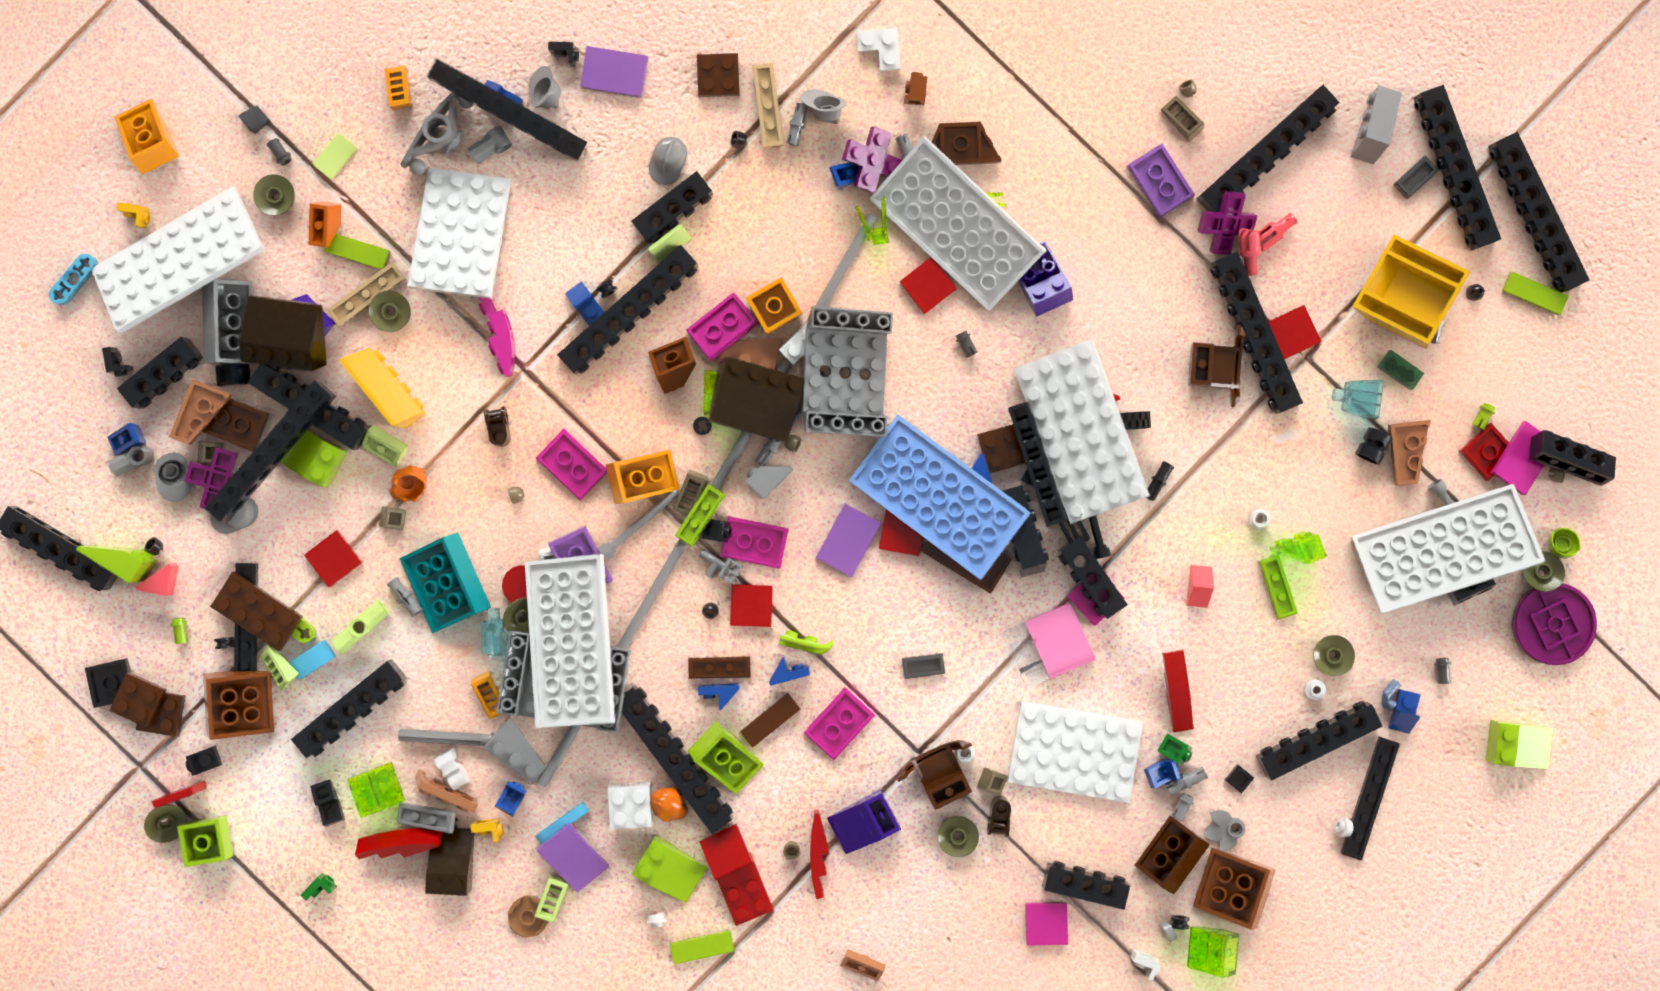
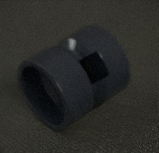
[1355,427,1393,465]

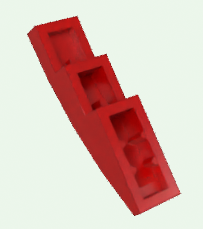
[1162,649,1194,733]
[810,809,829,899]
[355,828,442,859]

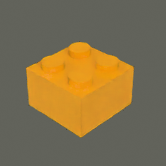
[746,277,803,336]

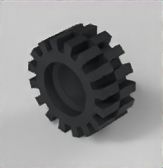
[1120,411,1151,430]

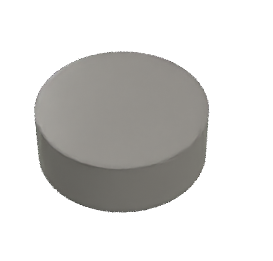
[1159,921,1177,942]

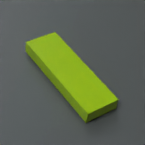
[324,234,390,269]
[1502,272,1569,315]
[675,484,726,547]
[1258,555,1298,620]
[670,930,735,964]

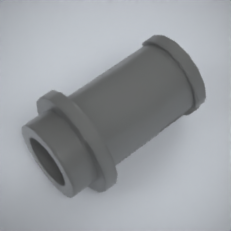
[267,138,292,166]
[956,330,978,358]
[1434,658,1451,684]

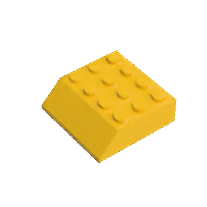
[1352,234,1471,349]

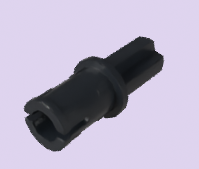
[1145,461,1174,501]

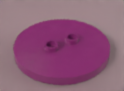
[1512,584,1597,665]

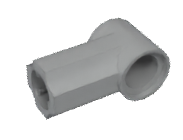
[467,126,512,164]
[108,446,154,477]

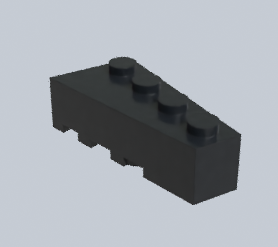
[1002,485,1049,578]

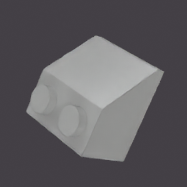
[746,466,793,499]

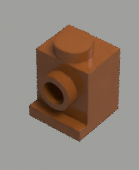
[904,72,928,105]

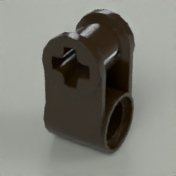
[484,406,511,447]
[987,795,1011,837]

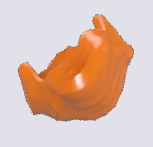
[389,465,427,502]
[651,787,688,822]

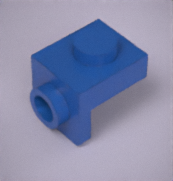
[1144,759,1181,789]
[495,781,526,817]

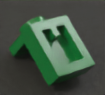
[1157,733,1193,765]
[300,873,337,901]

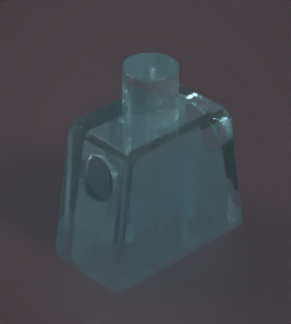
[1332,380,1384,420]
[481,608,509,657]

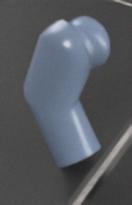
[1381,679,1401,711]

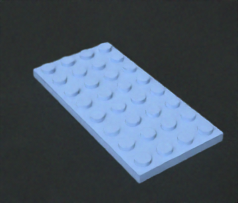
[849,414,1031,580]

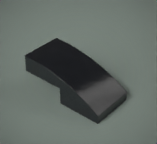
[310,779,345,827]

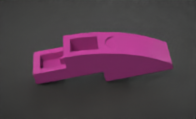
[478,298,515,377]

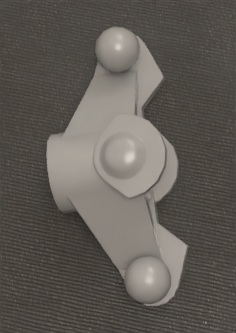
[400,92,474,175]

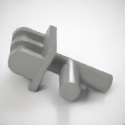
[699,550,744,584]

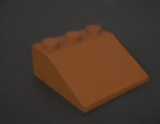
[203,671,274,740]
[1193,848,1276,930]

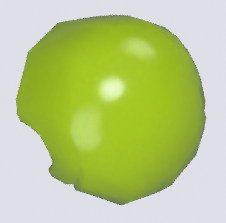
[1548,528,1581,559]

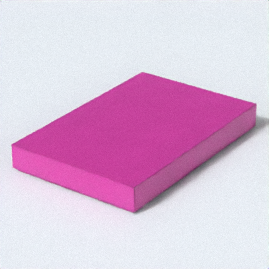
[686,292,759,362]
[1491,421,1545,495]
[536,428,607,501]
[720,516,789,569]
[803,687,875,760]

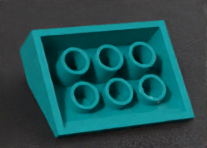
[399,532,491,633]

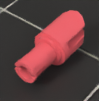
[1259,213,1298,252]
[1239,228,1261,276]

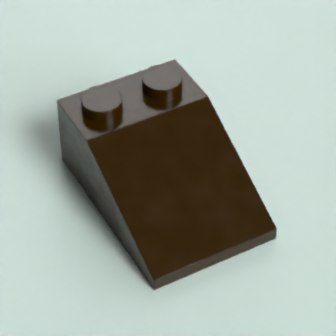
[425,828,474,896]

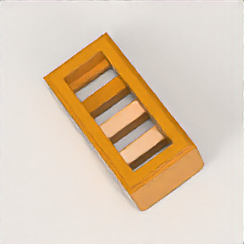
[385,65,413,110]
[471,671,500,719]

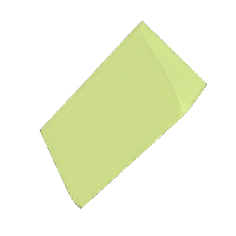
[312,133,358,180]
[649,224,691,263]
[361,425,408,467]

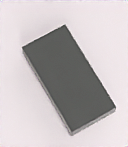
[1393,155,1439,199]
[902,653,945,679]

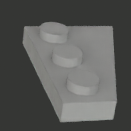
[484,715,546,783]

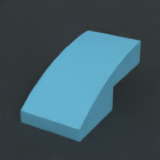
[289,640,337,681]

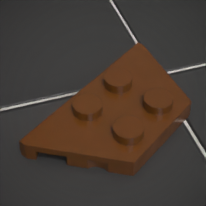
[931,121,1002,165]

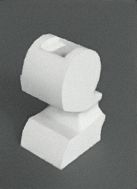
[434,747,470,790]

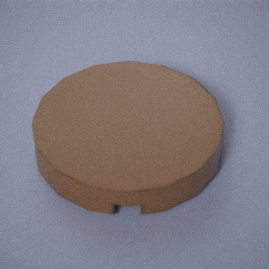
[508,895,549,937]

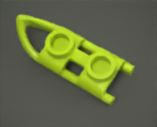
[779,631,834,654]

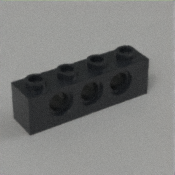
[631,171,713,243]
[117,336,204,409]
[1529,430,1616,486]
[1058,536,1128,619]
[1042,861,1130,910]

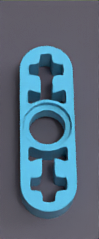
[49,254,98,305]
[535,802,589,845]

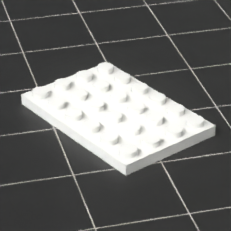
[408,168,511,299]
[1007,700,1143,803]

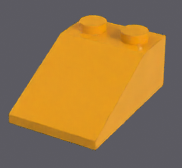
[115,99,180,175]
[605,450,680,504]

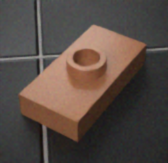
[840,949,886,981]

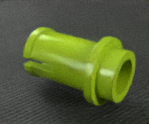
[1472,402,1496,430]
[170,617,189,644]

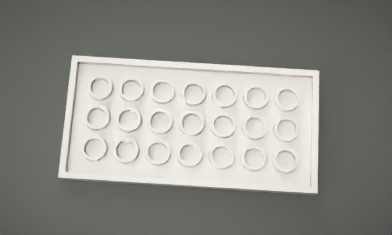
[869,136,1046,311]
[92,186,265,334]
[1014,339,1150,524]
[1351,484,1545,615]
[525,554,615,728]

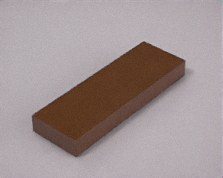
[688,656,751,679]
[740,693,801,748]

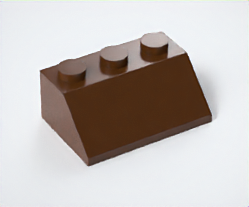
[1134,816,1210,895]

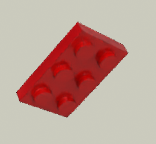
[717,852,774,926]

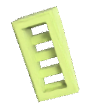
[260,645,299,691]
[534,874,568,923]

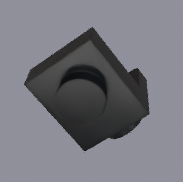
[702,519,732,542]

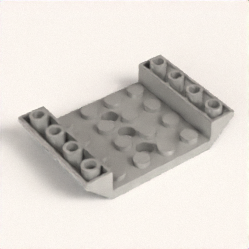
[801,306,893,437]
[496,631,631,733]

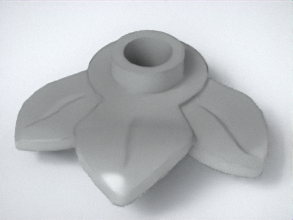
[1204,810,1245,851]

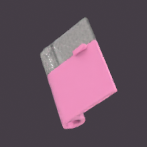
[1002,603,1096,689]

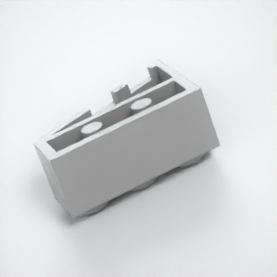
[1350,85,1402,165]

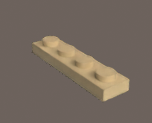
[752,63,784,149]
[327,261,407,327]

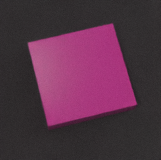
[1066,573,1125,626]
[1025,902,1068,946]

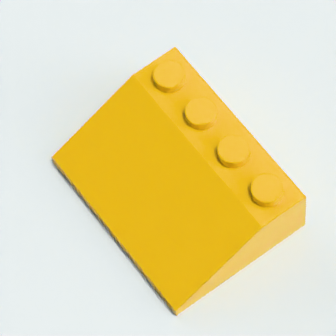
[339,348,426,429]

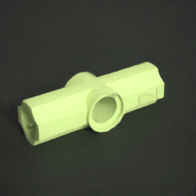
[331,600,390,654]

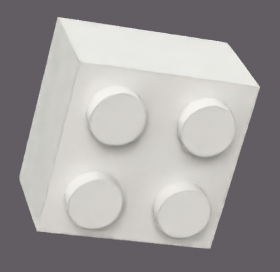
[608,782,654,829]

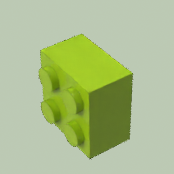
[177,815,234,868]

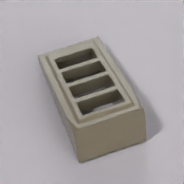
[1161,96,1204,142]
[673,470,708,516]

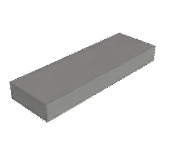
[397,802,456,833]

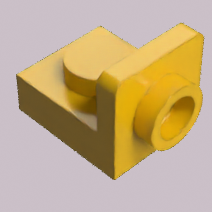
[116,202,151,229]
[471,818,504,843]

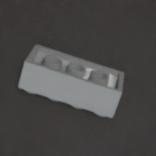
[202,279,254,365]

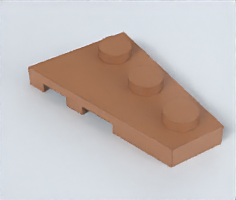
[713,338,783,370]
[169,379,233,445]
[1388,420,1431,486]
[415,769,478,812]

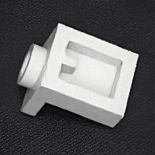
[1130,949,1160,981]

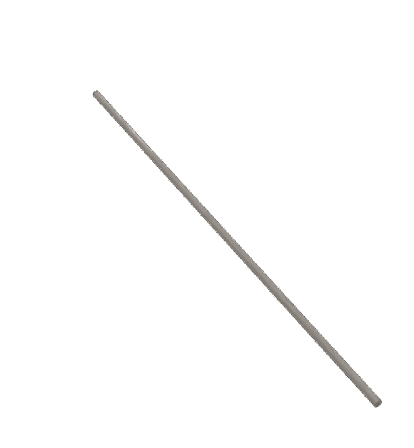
[538,214,877,787]

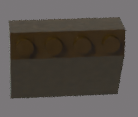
[239,295,327,372]
[708,356,804,443]

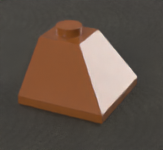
[648,337,696,394]

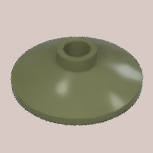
[253,174,295,216]
[368,291,411,332]
[1522,551,1565,592]
[503,598,529,633]
[1313,635,1355,676]
[144,804,188,843]
[938,816,979,857]

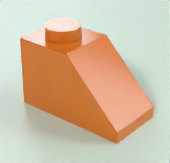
[308,202,341,248]

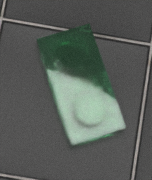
[1377,350,1424,391]

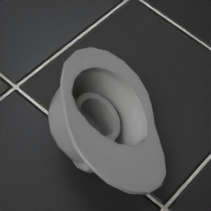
[529,66,561,109]
[800,89,847,124]
[649,136,687,185]
[154,453,191,502]
[210,498,259,534]

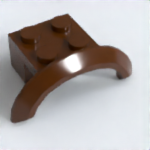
[1188,325,1245,407]
[897,740,973,810]

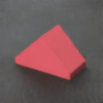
[135,563,179,596]
[1186,565,1214,608]

